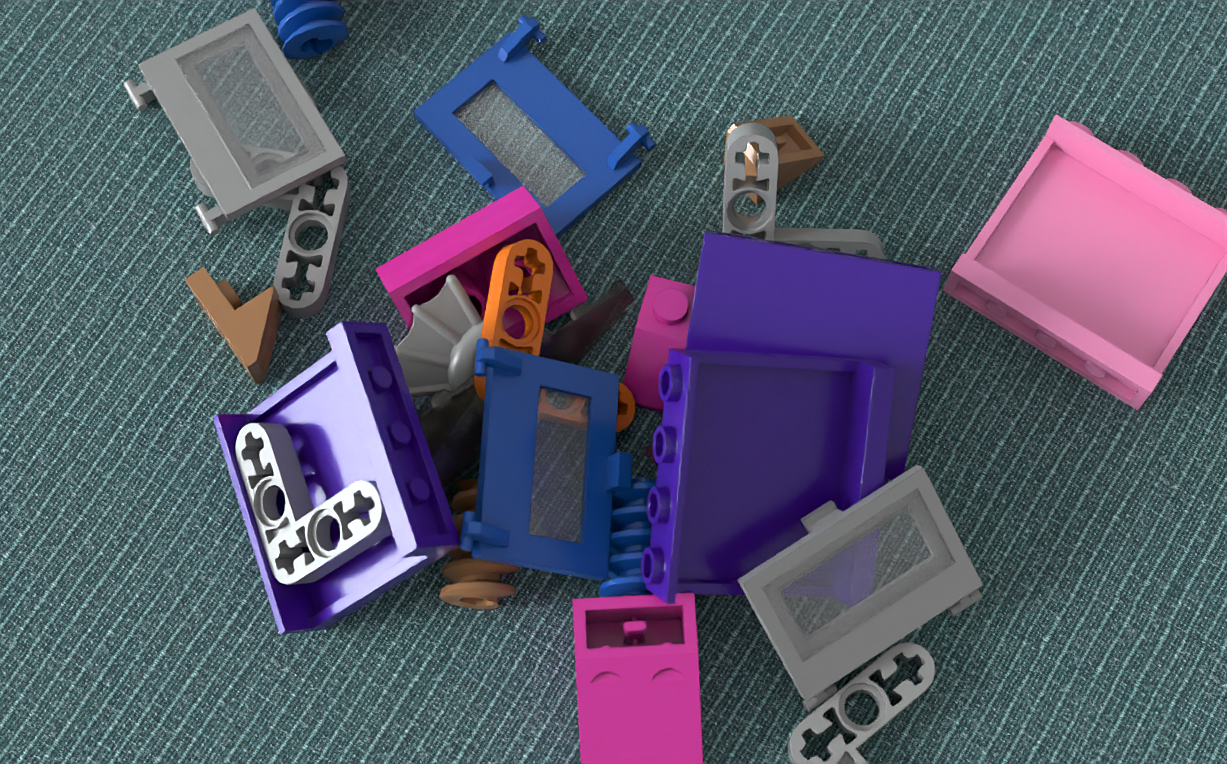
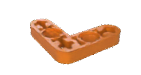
[474,239,635,432]

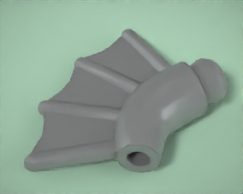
[394,274,484,412]

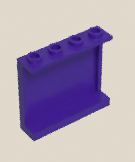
[685,229,941,486]
[213,321,461,634]
[641,348,896,606]

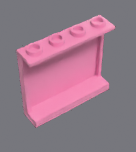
[943,115,1227,410]

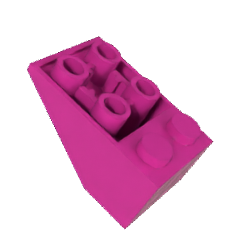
[572,593,703,764]

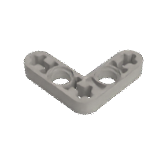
[722,122,886,259]
[190,146,351,318]
[235,423,393,585]
[788,642,935,764]

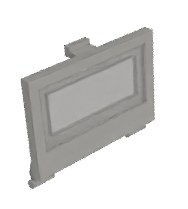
[124,8,347,236]
[737,464,983,712]

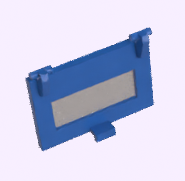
[413,15,657,239]
[460,338,633,581]

